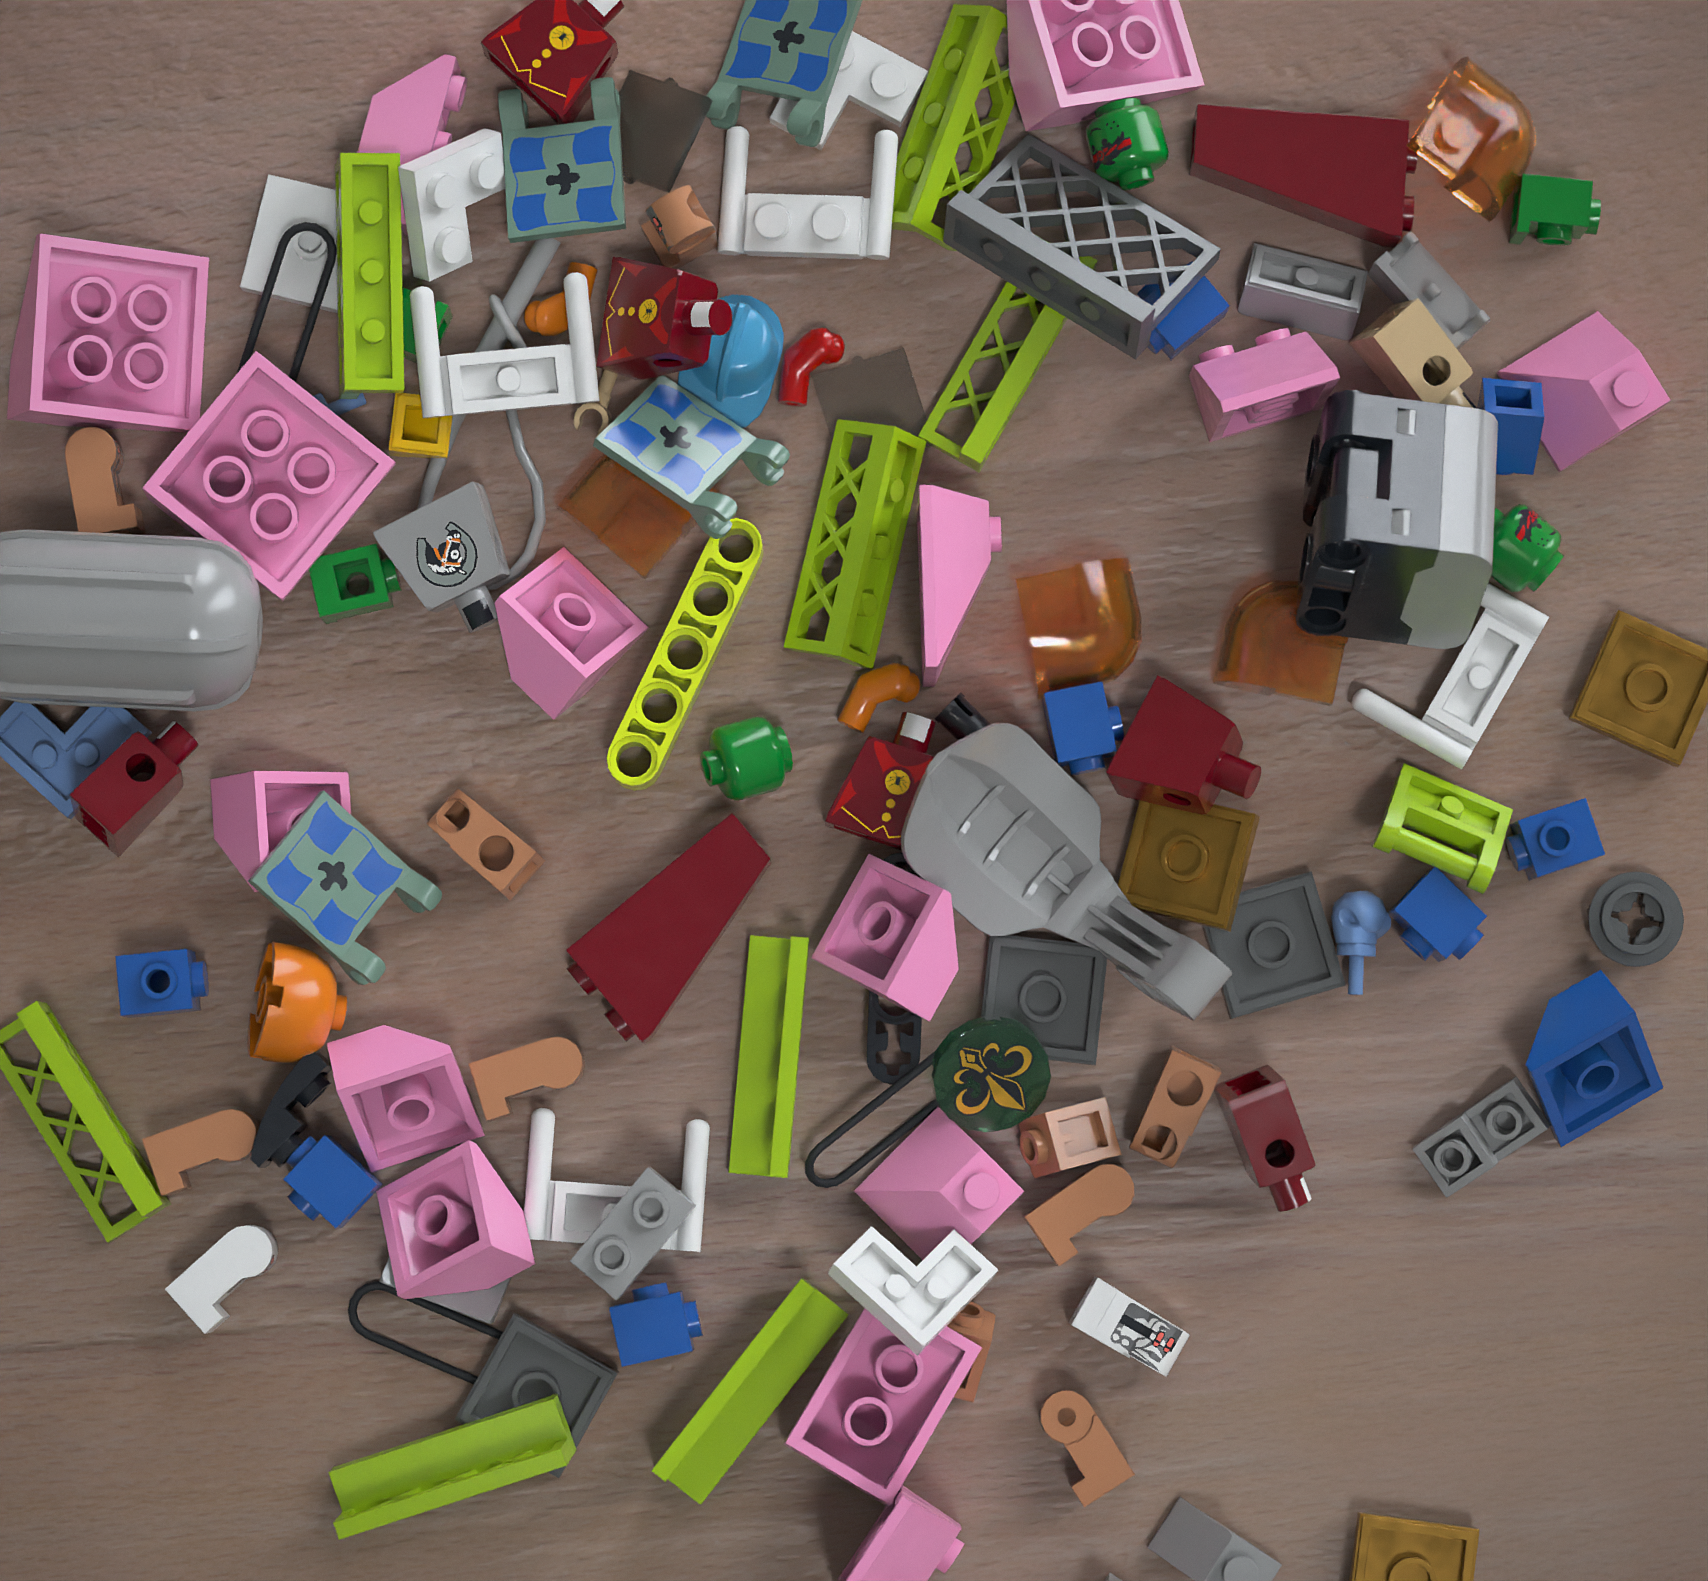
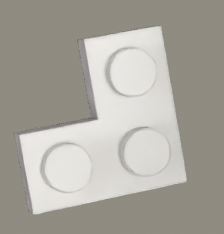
[770,31,928,150]
[398,128,505,282]
[828,1226,998,1356]

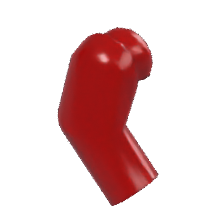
[778,328,845,407]

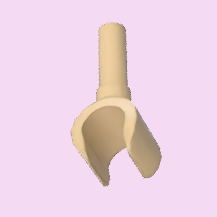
[574,370,618,436]

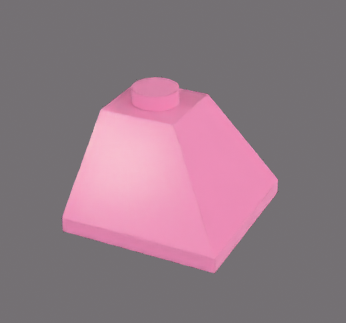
[1497,311,1671,472]
[494,547,649,720]
[210,771,351,892]
[811,854,959,1022]
[327,1025,485,1172]
[854,1107,1024,1260]
[376,1140,535,1299]

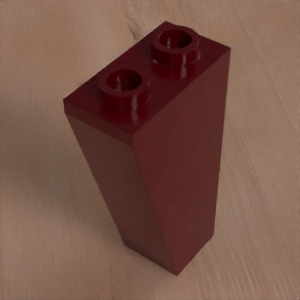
[1189,104,1418,248]
[566,813,771,1044]

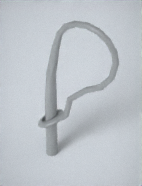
[417,238,561,590]

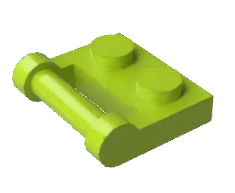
[1372,763,1513,894]

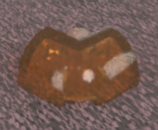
[1407,56,1536,222]
[556,454,722,580]
[1015,558,1142,700]
[1213,580,1348,706]

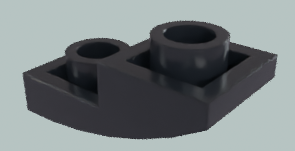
[250,1051,332,1168]

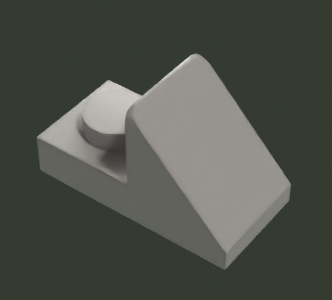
[1147,1497,1282,1581]

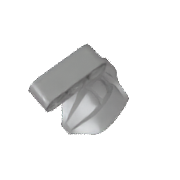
[901,723,1233,1021]

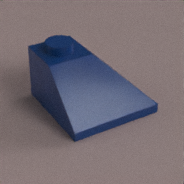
[1525,970,1664,1147]

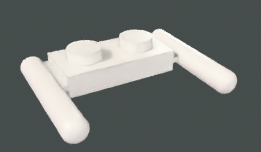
[717,126,898,260]
[410,272,600,418]
[1352,583,1549,770]
[524,1108,710,1252]

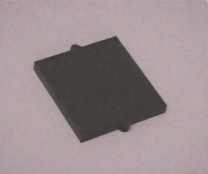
[619,70,713,193]
[812,348,933,470]

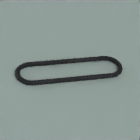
[236,222,337,382]
[805,1043,972,1188]
[348,1281,503,1385]

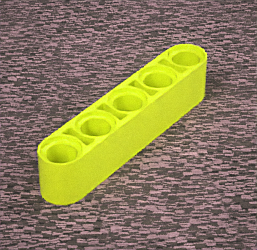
[607,518,764,791]

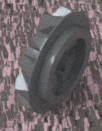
[1587,872,1684,967]

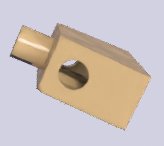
[1348,298,1478,409]

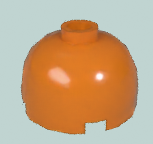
[247,941,347,1063]

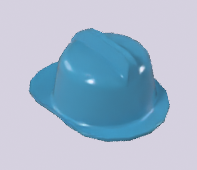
[678,294,784,428]

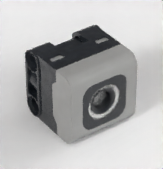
[1296,390,1498,649]

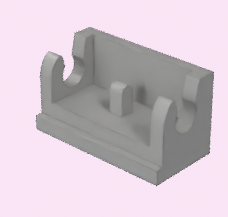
[1367,231,1491,350]

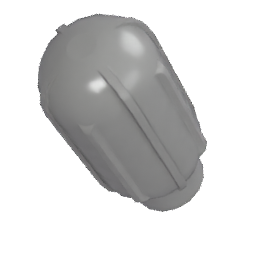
[0,529,263,711]

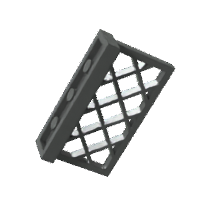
[943,133,1221,360]

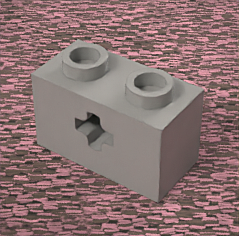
[570,1167,697,1300]

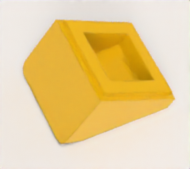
[389,393,453,458]

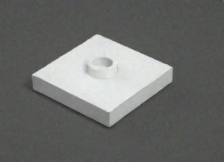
[240,174,337,313]

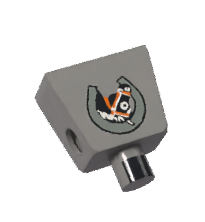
[373,481,510,633]

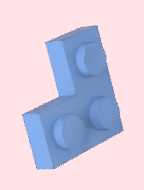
[0,702,152,819]

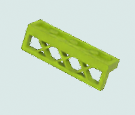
[892,4,1016,251]
[335,153,404,399]
[918,239,1098,473]
[784,419,926,669]
[728,935,809,1178]
[0,1001,171,1243]
[652,1278,849,1505]
[328,1394,577,1540]

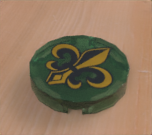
[931,1017,1051,1133]

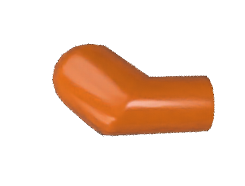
[524,262,598,336]
[837,663,920,733]

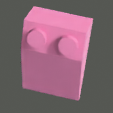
[1189,328,1340,442]
[783,1308,982,1506]
[836,1485,964,1581]

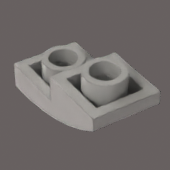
[1412,1076,1550,1198]

